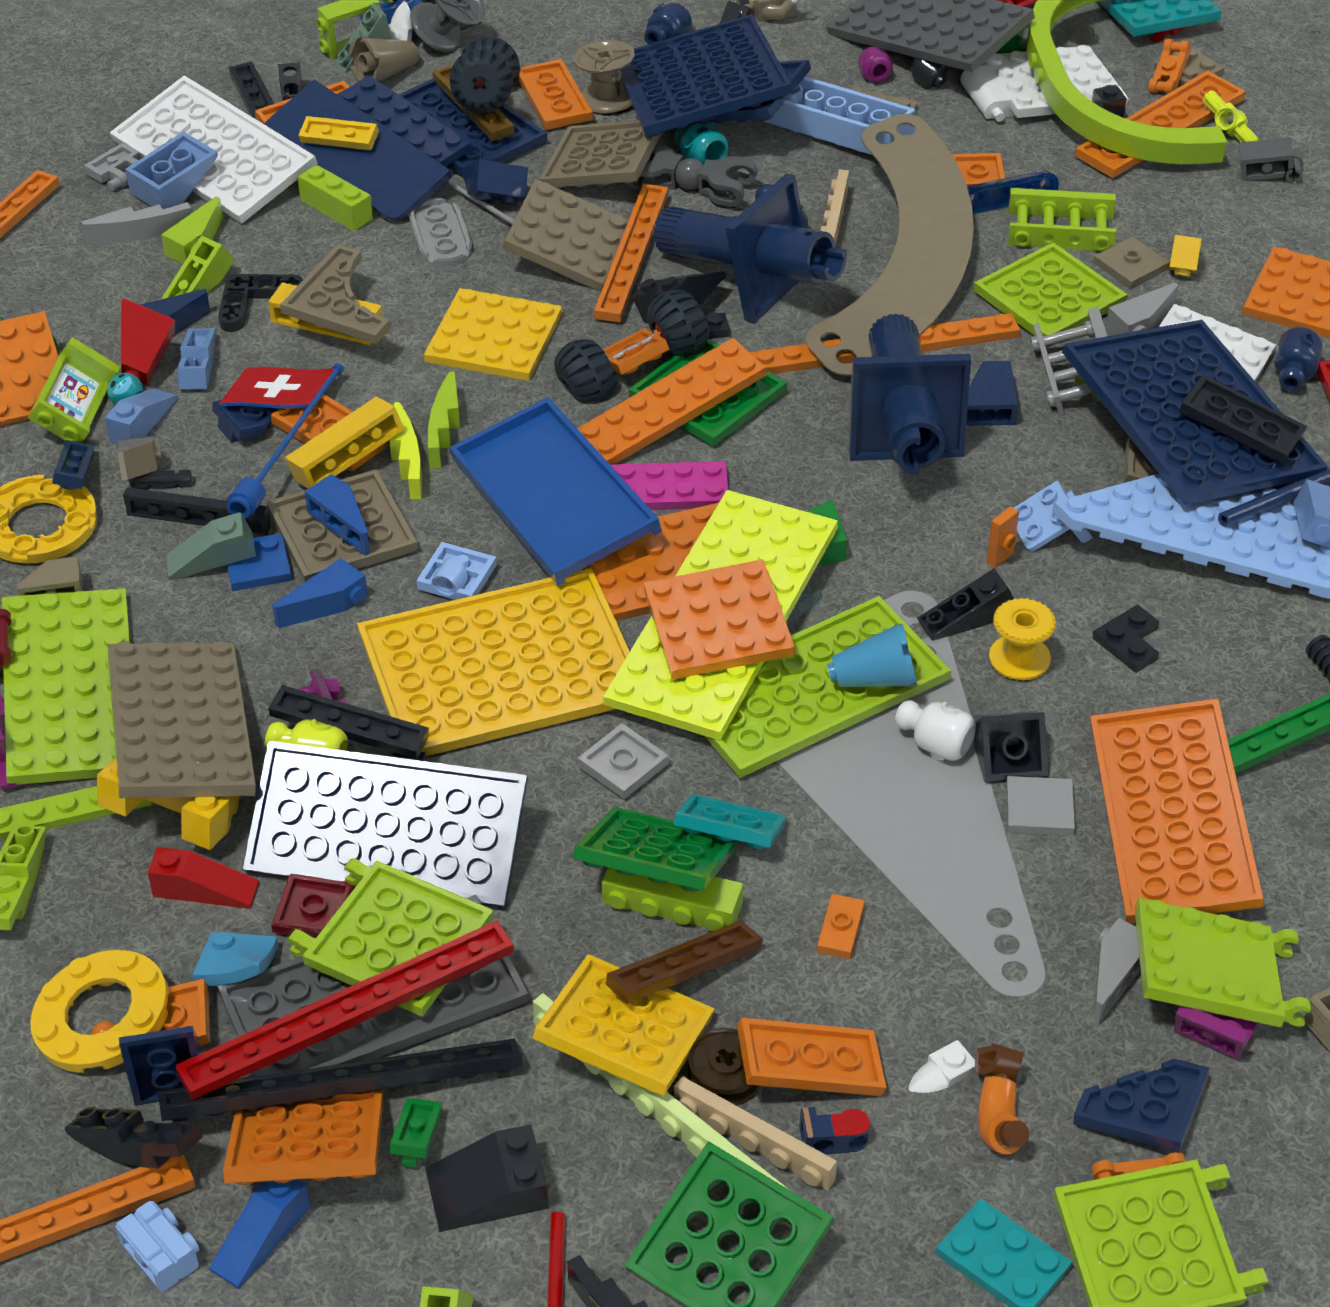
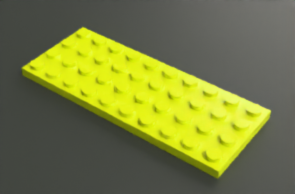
[603,490,838,741]

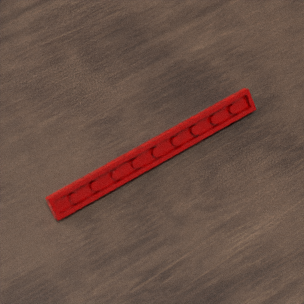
[175,920,514,1100]

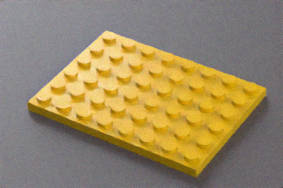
[357,568,630,756]

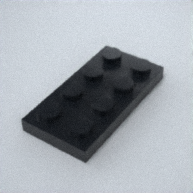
[1179,374,1307,464]

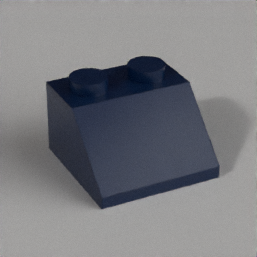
[462,159,528,205]

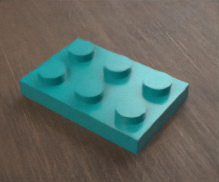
[674,794,787,849]
[935,1198,1073,1307]

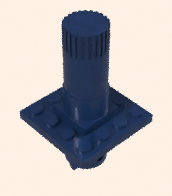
[654,174,847,324]
[849,313,971,475]

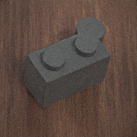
[1239,137,1303,183]

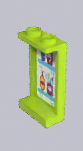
[28,337,121,443]

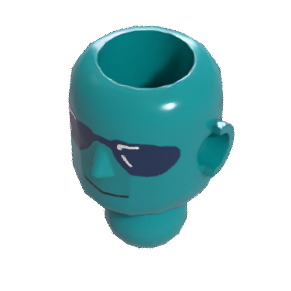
[674,123,729,164]

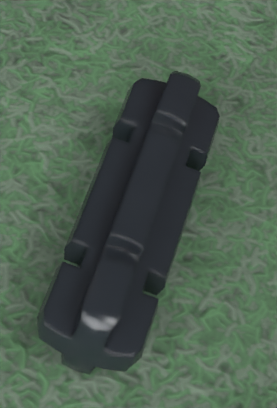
[134,469,192,489]

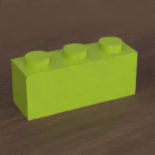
[298,165,373,231]

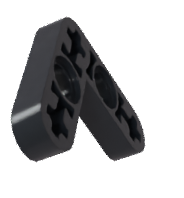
[218,274,303,332]

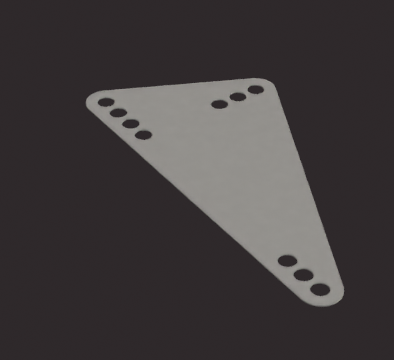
[776,591,1046,997]

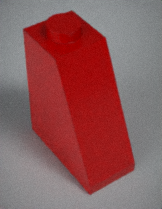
[121,298,175,385]

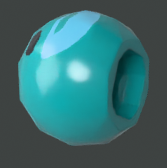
[107,373,143,405]

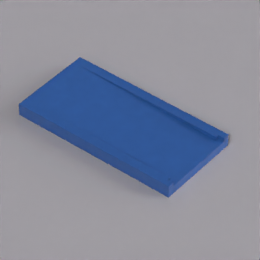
[449,397,662,586]

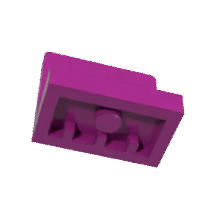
[1174,1006,1258,1061]

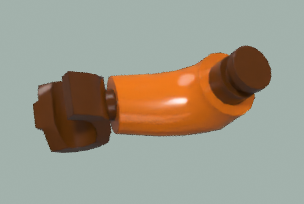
[975,1043,1029,1154]

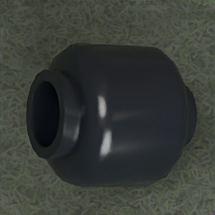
[911,58,948,89]

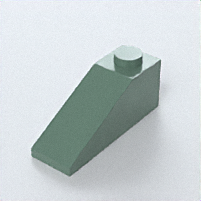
[166,512,256,580]

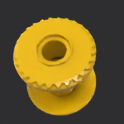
[989,598,1056,681]

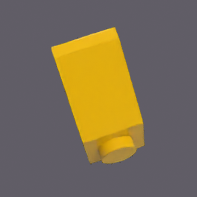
[1169,235,1202,277]

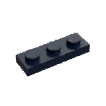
[52,440,95,490]

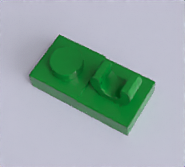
[390,1098,442,1168]

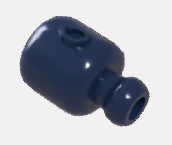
[644,3,692,44]
[1274,327,1323,391]

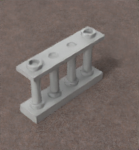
[1031,307,1107,416]

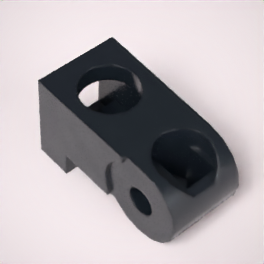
[278,62,303,101]

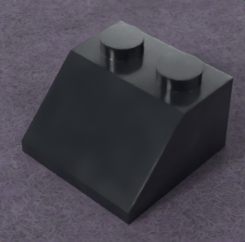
[972,711,1049,781]

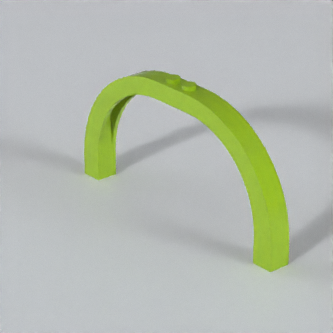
[1026,0,1227,164]

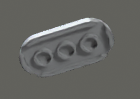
[409,198,472,267]

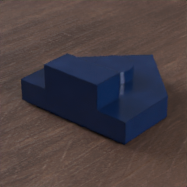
[212,400,276,442]

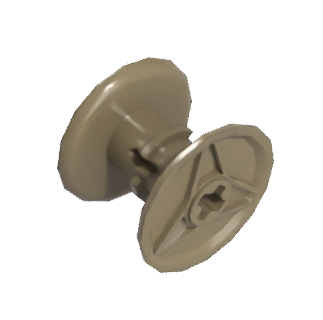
[574,40,635,113]

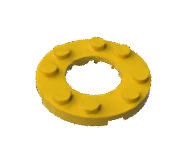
[0,475,98,564]
[30,950,170,1073]

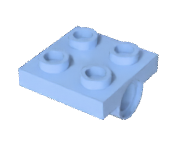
[416,542,497,600]

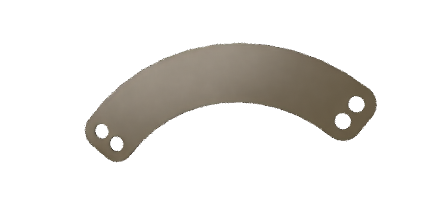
[806,114,974,376]

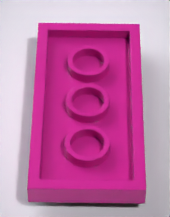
[611,461,728,510]

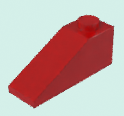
[147,847,259,909]

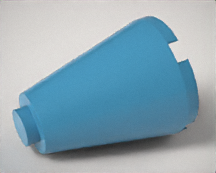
[827,624,917,687]

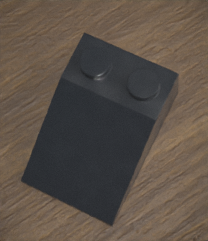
[632,271,727,323]
[425,1124,549,1232]

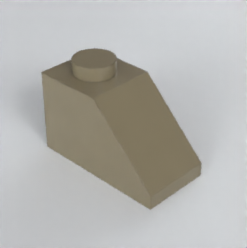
[117,436,162,481]
[17,556,83,596]

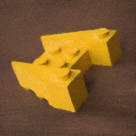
[97,758,241,850]

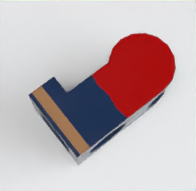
[799,1107,870,1155]

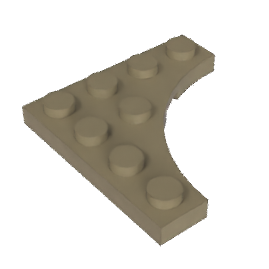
[280,244,390,344]

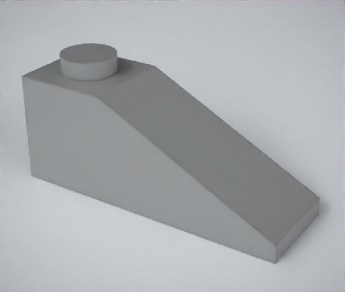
[1106,282,1178,335]
[1093,918,1141,1024]

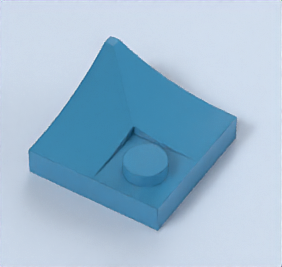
[192,932,279,986]

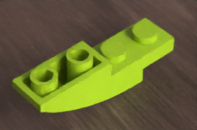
[0,824,47,930]

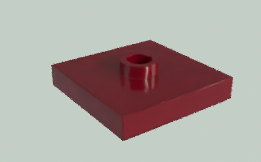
[271,873,355,938]

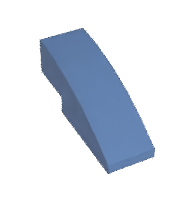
[177,328,216,389]

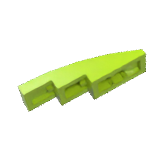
[428,371,460,469]

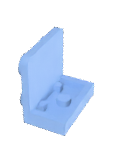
[1014,480,1093,552]

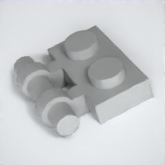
[84,143,141,191]

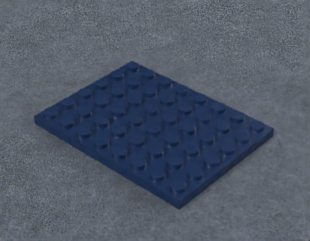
[620,14,794,136]
[1062,320,1328,505]

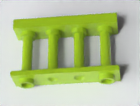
[1008,188,1116,251]

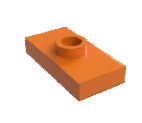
[987,507,1019,568]
[817,894,865,959]

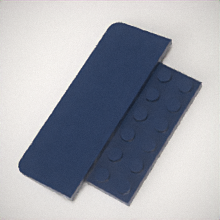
[264,75,472,220]

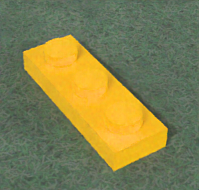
[298,116,379,150]

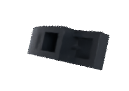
[64,1107,203,1169]

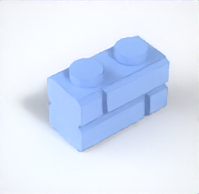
[115,1200,199,1292]

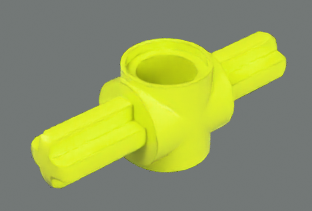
[1203,90,1259,142]

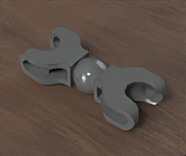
[626,143,758,207]

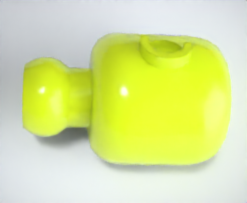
[265,719,348,751]

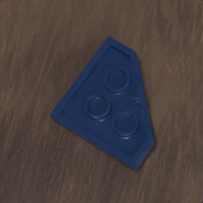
[1073,1059,1209,1153]

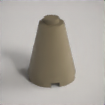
[349,37,419,82]

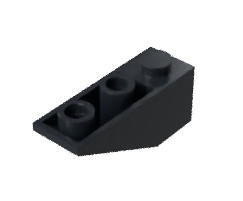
[917,568,1014,640]

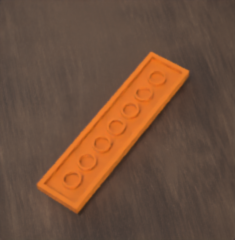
[1075,70,1246,178]
[577,338,767,465]

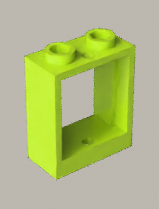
[316,0,381,60]

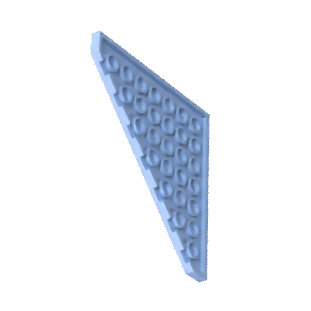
[1052,473,1330,599]

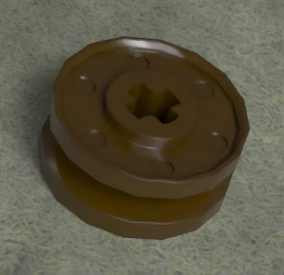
[687,1027,760,1106]

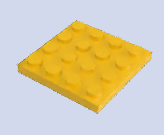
[424,288,562,381]
[532,954,715,1096]

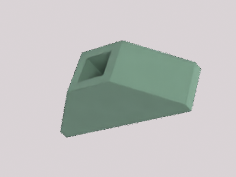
[336,2,391,73]

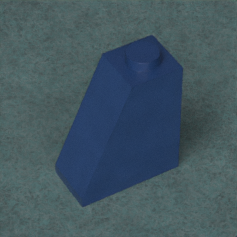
[966,361,1018,426]

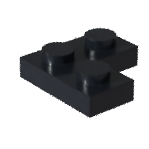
[1092,604,1159,673]

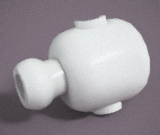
[895,700,976,761]

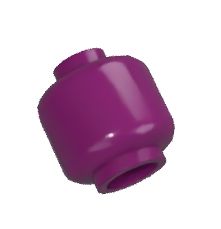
[858,47,893,83]

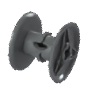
[410,0,485,53]

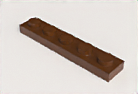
[606,920,763,1004]

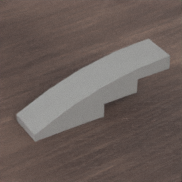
[81,202,192,245]

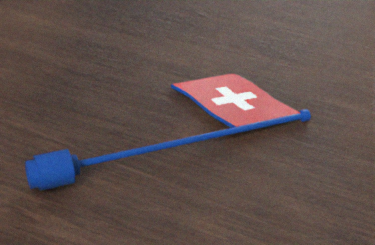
[219,363,344,519]

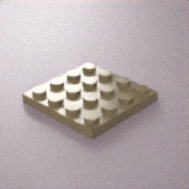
[539,120,660,189]
[502,178,629,291]
[266,469,418,583]

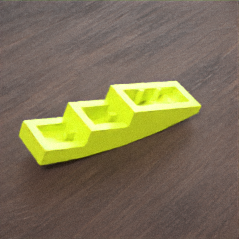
[390,402,422,499]

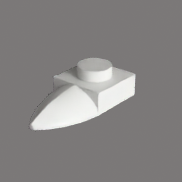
[388,2,413,41]
[908,1040,976,1093]

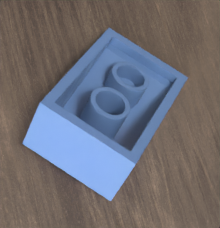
[125,131,218,209]

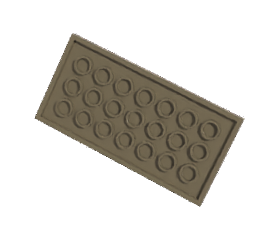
[108,641,256,798]

